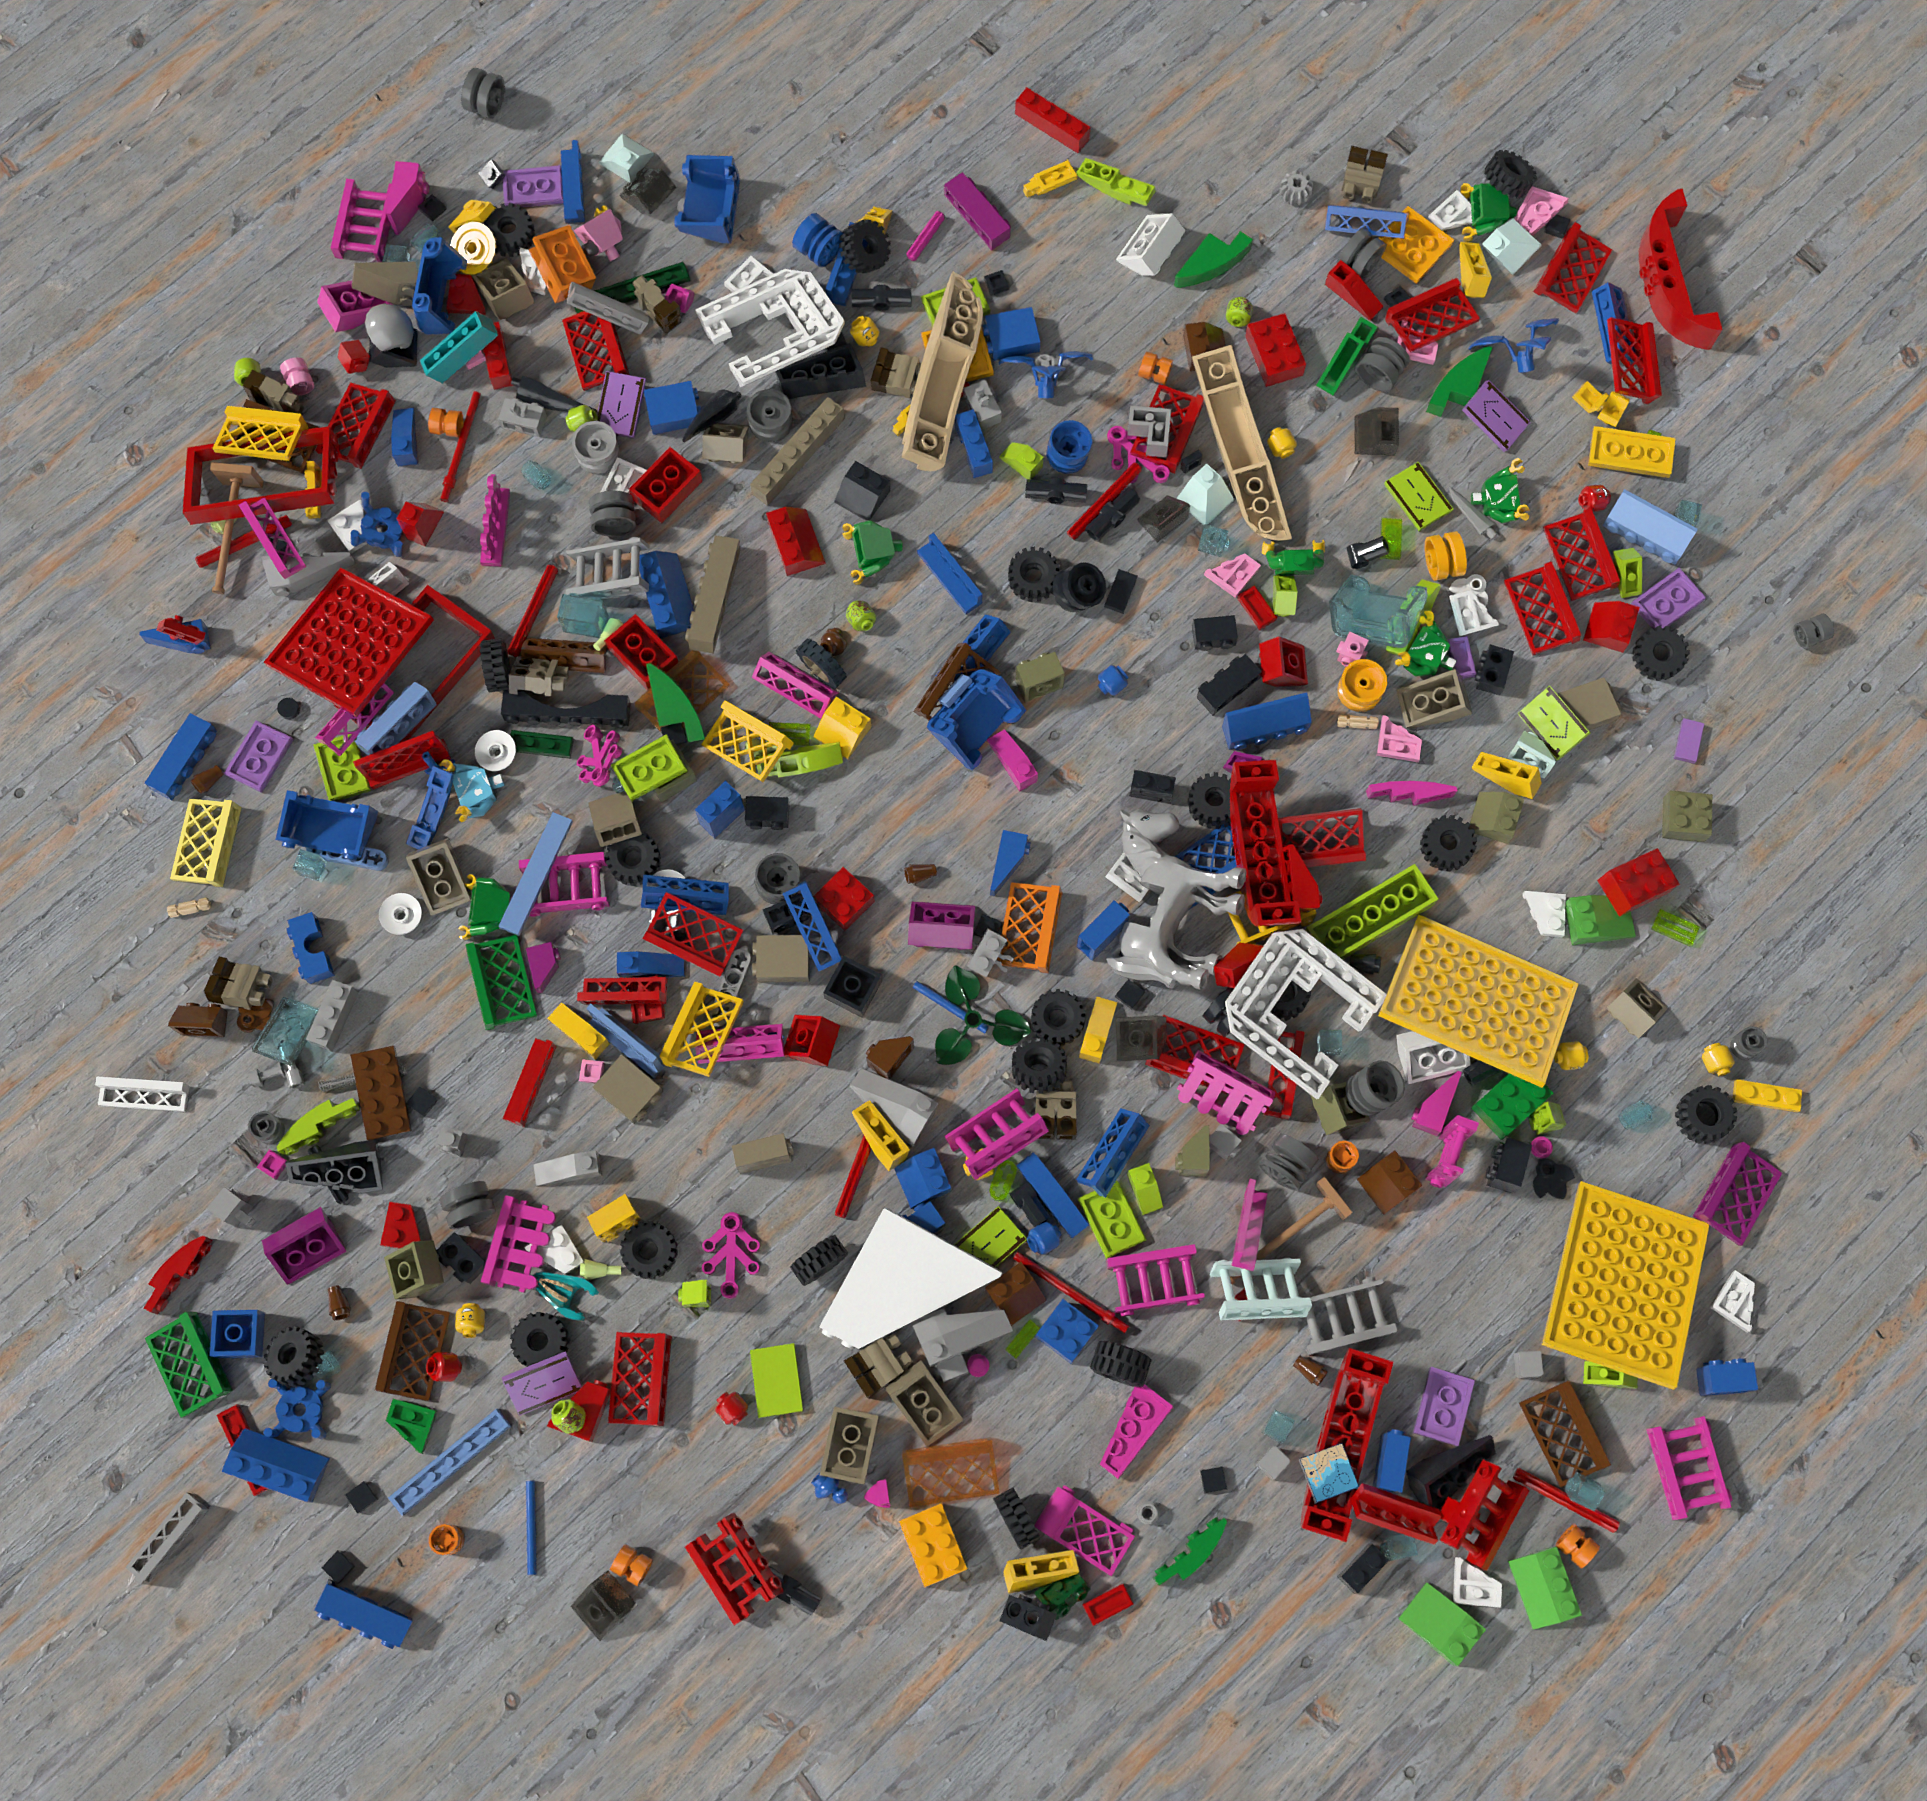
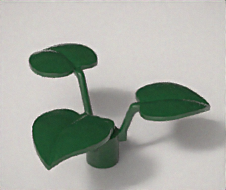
[935,965,1031,1065]

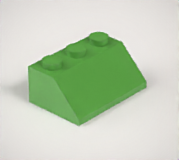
[1508,1547,1582,1629]

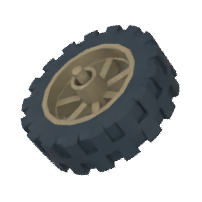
[796,638,847,689]

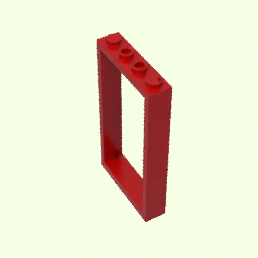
[182,426,339,525]
[334,585,495,744]

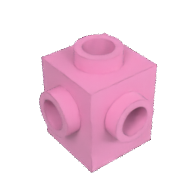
[1336,632,1369,667]

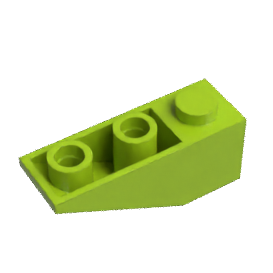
[1529,1102,1567,1135]

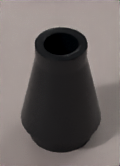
[1349,954,1382,975]

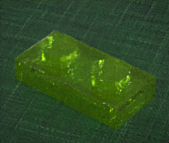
[1379,518,1402,560]

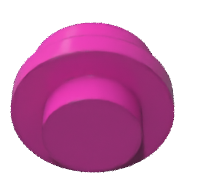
[1531,1136,1553,1159]
[967,1354,989,1377]

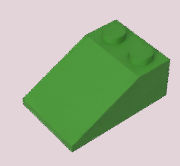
[1565,895,1636,945]
[1398,1582,1486,1666]

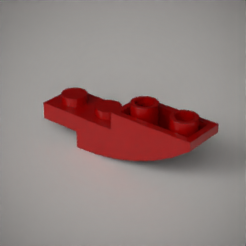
[143,1235,213,1315]

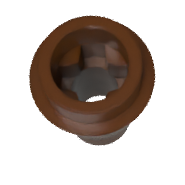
[190,765,224,794]
[904,863,937,885]
[327,1285,351,1321]
[1293,1355,1328,1386]

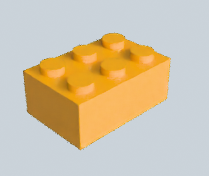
[899,1504,967,1587]

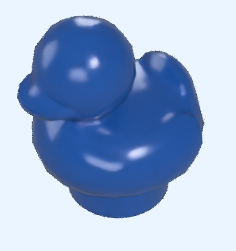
[811,1473,848,1504]

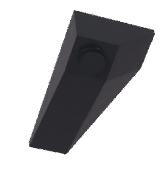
[1406,1435,1496,1511]

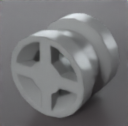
[1035,354,1055,378]

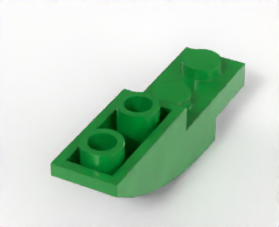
[1152,1517,1227,1586]

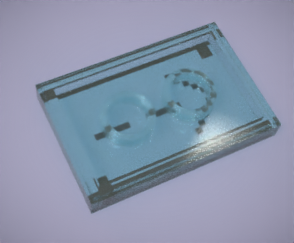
[252,996,318,1066]

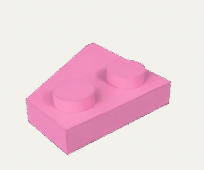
[1397,320,1438,365]
[1204,553,1261,598]
[1376,715,1422,762]

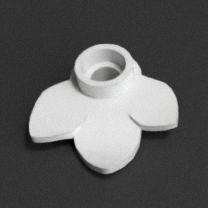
[1449,574,1488,607]

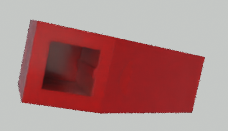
[1325,260,1384,321]

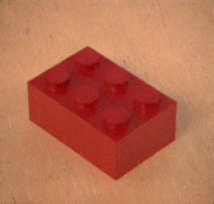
[1245,313,1306,387]
[629,447,703,524]
[604,614,680,692]
[1597,848,1680,917]

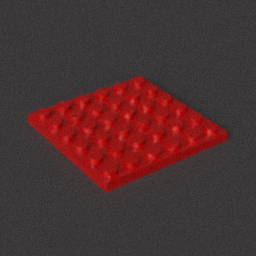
[264,567,434,717]

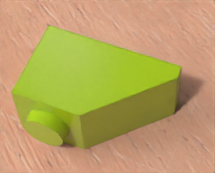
[999,442,1044,479]
[1613,548,1642,598]
[1273,575,1297,617]
[1127,1163,1163,1215]
[678,1280,711,1307]
[1583,1361,1638,1389]

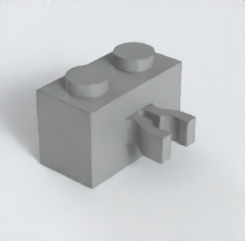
[963,380,1004,430]
[498,398,547,437]
[967,928,1014,977]
[207,1187,256,1228]

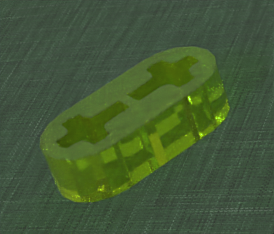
[989,1160,1017,1202]

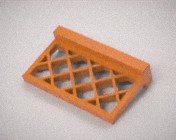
[997,882,1063,973]

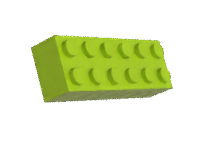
[1305,864,1438,960]

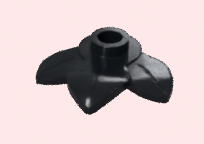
[1533,1158,1575,1199]

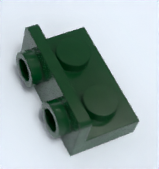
[1034,1574,1091,1620]

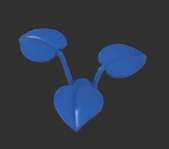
[1469,318,1559,373]
[998,351,1093,398]

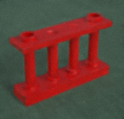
[1440,1460,1530,1571]

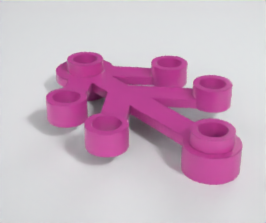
[1107,426,1169,483]
[577,725,623,787]
[702,1212,760,1299]

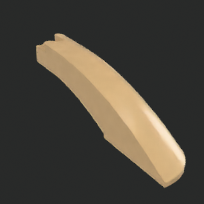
[901,272,983,471]
[1192,345,1292,541]

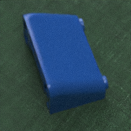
[674,155,740,243]
[412,237,467,335]
[927,669,1027,771]
[275,790,378,861]

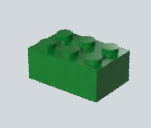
[1471,1073,1554,1140]

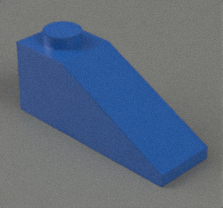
[391,408,418,466]
[139,619,211,654]
[990,830,1031,896]
[617,951,685,978]

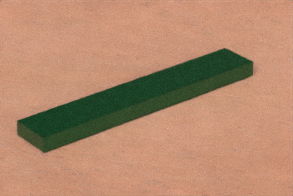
[574,261,691,314]

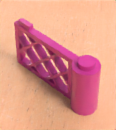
[1034,1485,1135,1576]

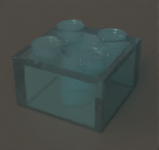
[557,593,609,638]

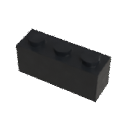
[1197,653,1262,716]

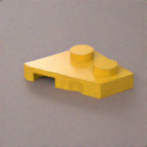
[448,200,495,233]

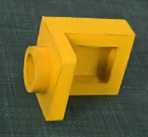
[1572,381,1609,413]
[1598,391,1630,427]

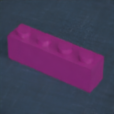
[944,172,1011,251]

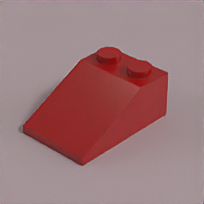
[1283,844,1322,913]

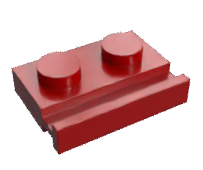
[629,975,665,1024]

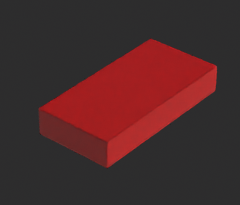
[1237,585,1278,630]
[1082,1583,1134,1626]

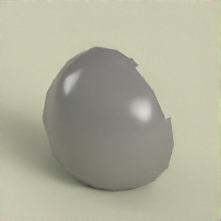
[365,304,414,351]

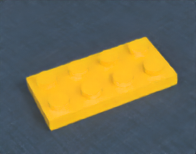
[1588,426,1676,478]

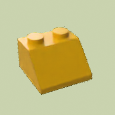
[813,697,872,760]

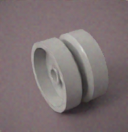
[572,421,620,474]

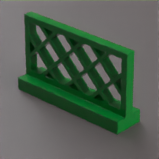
[465,935,537,1030]
[145,1311,233,1418]

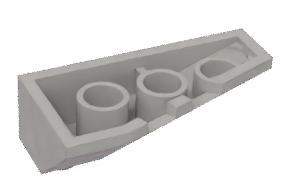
[262,552,355,596]
[850,1069,938,1147]
[913,1310,1013,1368]

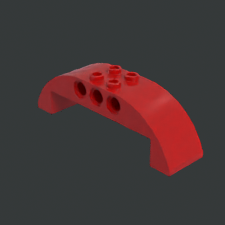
[1639,188,1723,350]
[1230,760,1301,926]
[1301,1348,1393,1543]

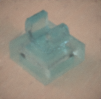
[316,1351,342,1381]

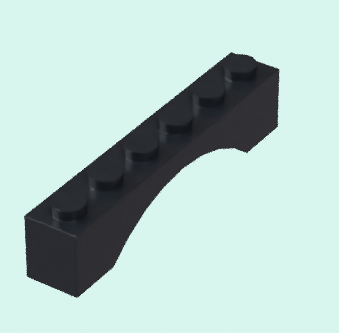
[501,690,631,728]

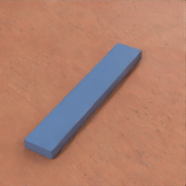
[499,812,573,936]
[388,1408,511,1516]

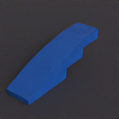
[1016,1152,1089,1238]

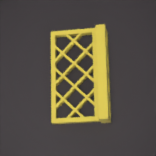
[170,799,242,887]

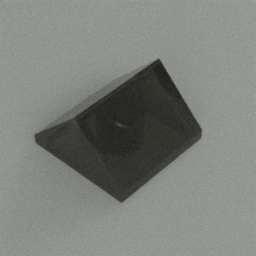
[1137,495,1191,543]

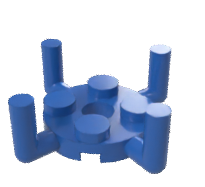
[350,491,403,557]
[263,1379,331,1439]

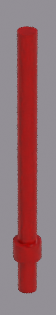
[440,391,481,502]
[1013,1252,1129,1334]

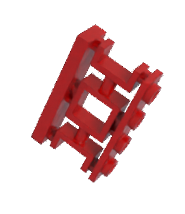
[685,1513,784,1626]

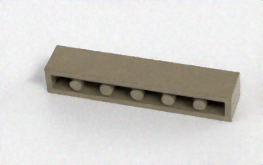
[750,397,844,506]
[685,535,740,654]

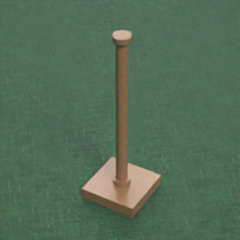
[210,462,264,594]
[1230,1177,1353,1285]

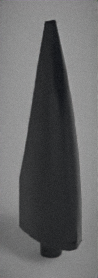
[511,376,598,413]
[682,389,742,443]

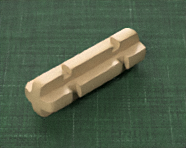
[1337,715,1379,729]
[167,898,211,918]

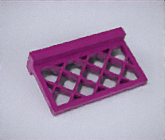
[1693,1142,1782,1246]

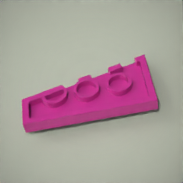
[1100,1384,1174,1480]

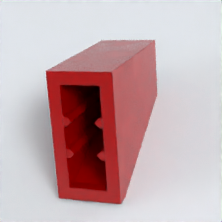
[396,501,444,547]
[1213,942,1263,988]
[547,1380,611,1442]

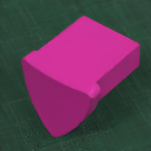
[664,283,695,313]
[864,1480,891,1508]

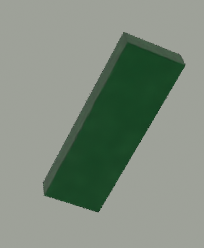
[510,730,574,759]

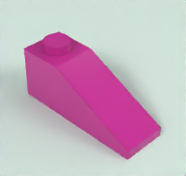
[987,729,1038,792]
[1411,1071,1462,1136]

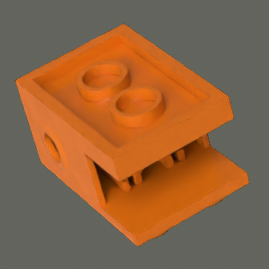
[529,225,596,304]

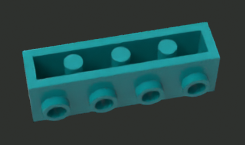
[420,311,498,384]

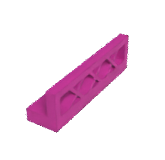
[239,498,306,579]
[752,652,838,719]
[315,683,394,756]
[695,1024,785,1064]
[1231,1179,1268,1271]

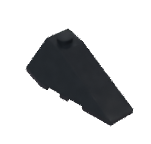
[285,1139,383,1193]

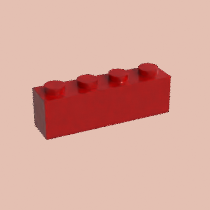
[1015,87,1090,154]

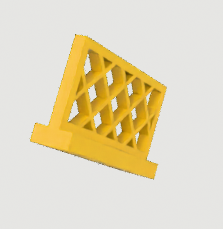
[213,406,308,461]
[701,700,794,783]
[660,981,744,1077]

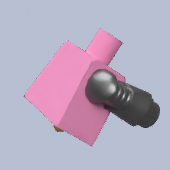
[574,206,623,261]

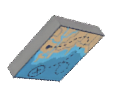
[1299,1443,1359,1503]

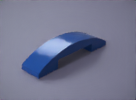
[406,766,454,849]

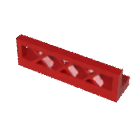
[577,977,668,1005]
[1263,1030,1305,1120]
[502,1038,557,1127]
[1351,1483,1442,1545]

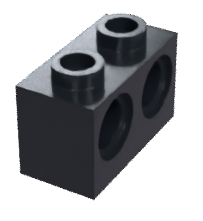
[1474,644,1514,696]
[763,894,812,935]
[436,1232,486,1284]
[999,1594,1057,1641]

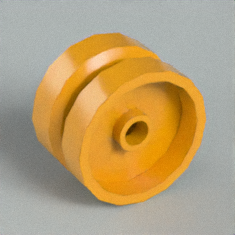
[1424,531,1467,581]
[1337,659,1387,712]

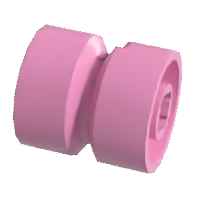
[280,357,315,396]

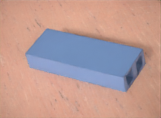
[938,674,973,708]

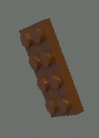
[350,1045,412,1140]

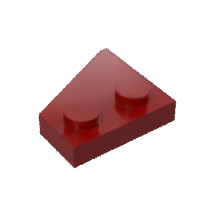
[447,274,486,315]
[380,1202,421,1249]

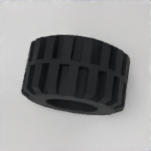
[1270,981,1311,1021]
[1675,1085,1737,1144]
[1090,1341,1152,1387]

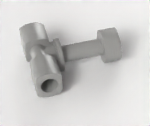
[248,1043,305,1089]

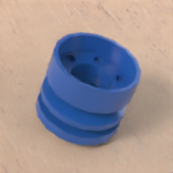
[792,213,843,268]
[1046,420,1092,474]

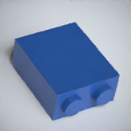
[982,307,1041,361]
[644,381,701,435]
[695,780,745,839]
[1077,900,1130,961]
[1373,1429,1411,1494]

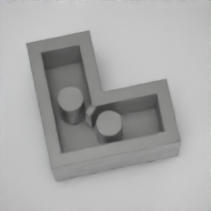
[1127,406,1171,457]

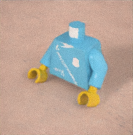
[439,760,505,822]

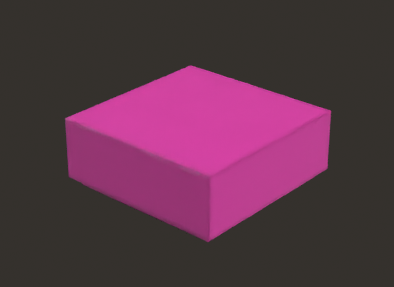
[256,1149,287,1180]

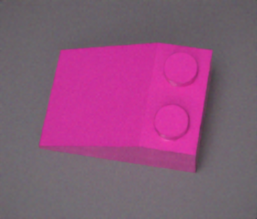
[386,161,429,235]
[317,280,393,332]

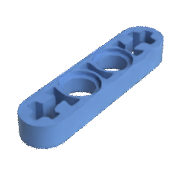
[306,847,389,871]

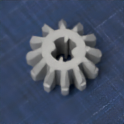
[1279,171,1313,206]

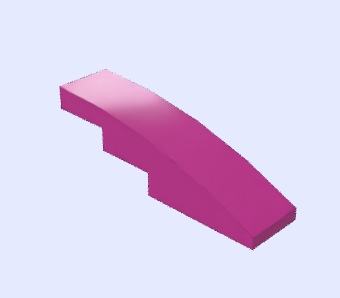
[1366,781,1458,806]

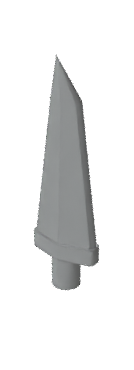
[1449,487,1498,540]

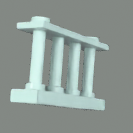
[1210,1258,1312,1320]

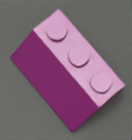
[908,901,975,950]
[261,1207,346,1285]

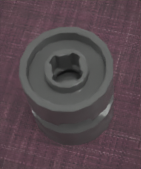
[1793,613,1834,649]
[1730,1026,1768,1060]
[248,1111,285,1144]

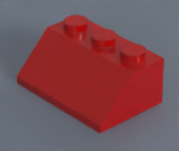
[766,507,826,576]

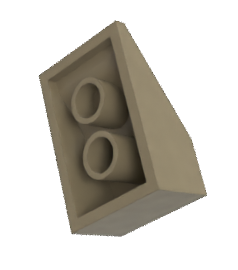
[471,258,535,321]
[352,262,418,306]
[1396,669,1473,729]
[406,838,471,916]
[885,1360,963,1447]
[820,1407,880,1484]

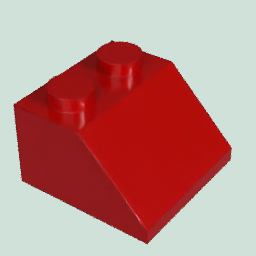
[1583,601,1640,653]
[1259,636,1308,687]
[784,1015,841,1066]

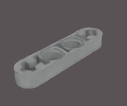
[709,949,752,1029]

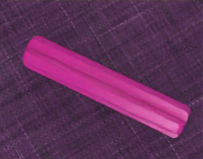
[907,211,945,261]

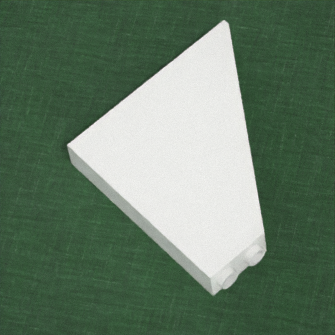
[819,1207,1002,1350]

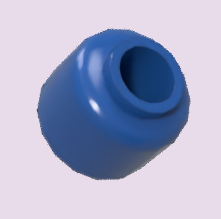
[1098,665,1129,696]
[1027,1222,1061,1255]

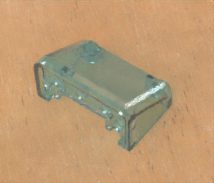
[1329,575,1428,648]

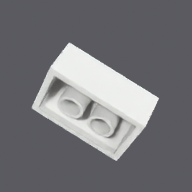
[1116,214,1186,276]
[1396,1031,1470,1084]

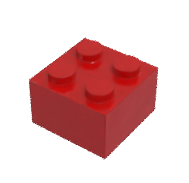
[813,867,875,931]

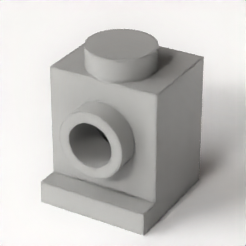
[436,1126,468,1157]

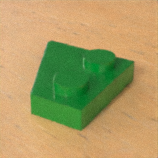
[385,1399,437,1454]

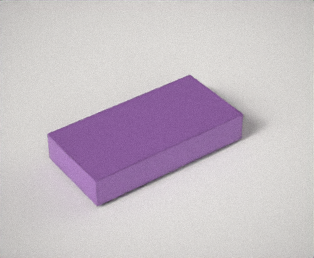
[1447,636,1476,679]
[1674,718,1704,764]

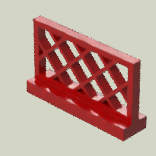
[1533,222,1612,314]
[1385,278,1480,353]
[562,311,630,391]
[1607,317,1662,404]
[315,382,396,469]
[1130,384,1204,474]
[1543,508,1620,601]
[1504,561,1581,656]
[353,731,451,790]
[1278,808,1366,868]
[642,892,744,977]
[1145,1015,1245,1094]
[608,1332,672,1427]

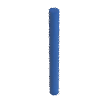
[913,981,989,1034]
[526,1481,537,1575]

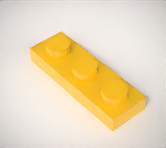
[1733,1079,1802,1113]

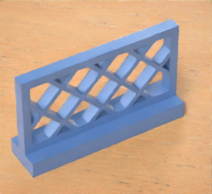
[586,1003,665,1078]

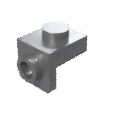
[650,909,685,934]

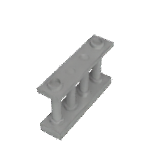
[566,537,650,604]
[1299,1277,1398,1356]

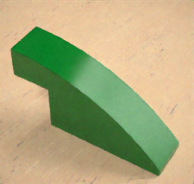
[1174,231,1253,288]
[1316,317,1379,396]
[1426,346,1492,417]
[646,662,705,742]

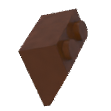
[1183,322,1226,371]
[168,1003,228,1037]
[866,1036,915,1080]
[1356,1150,1422,1215]
[985,1262,1047,1326]

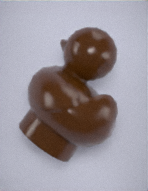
[820,627,847,656]

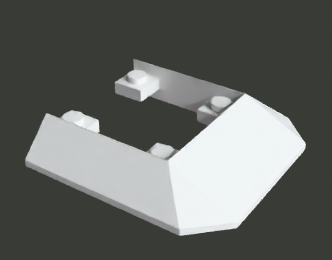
[695,269,845,387]
[1225,929,1386,1099]

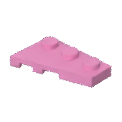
[1515,186,1568,236]

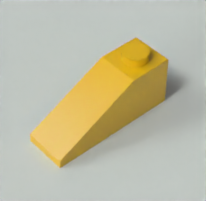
[1459,242,1492,298]
[1472,752,1542,799]
[1079,997,1117,1064]
[547,1003,610,1060]
[852,1100,910,1171]
[1003,1550,1079,1594]

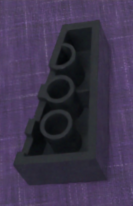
[775,343,866,399]

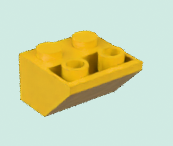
[587,1194,641,1243]

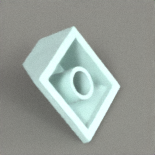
[599,134,654,183]
[1482,218,1542,275]
[1176,464,1234,527]
[1508,731,1556,779]

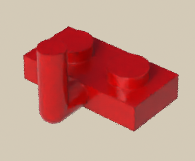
[156,615,206,645]

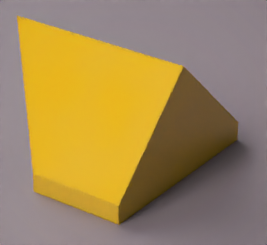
[855,206,892,234]

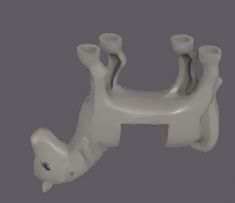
[1106,809,1247,990]

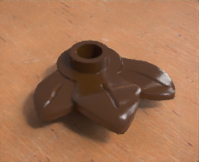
[237,999,277,1033]

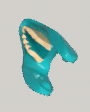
[533,1272,599,1321]

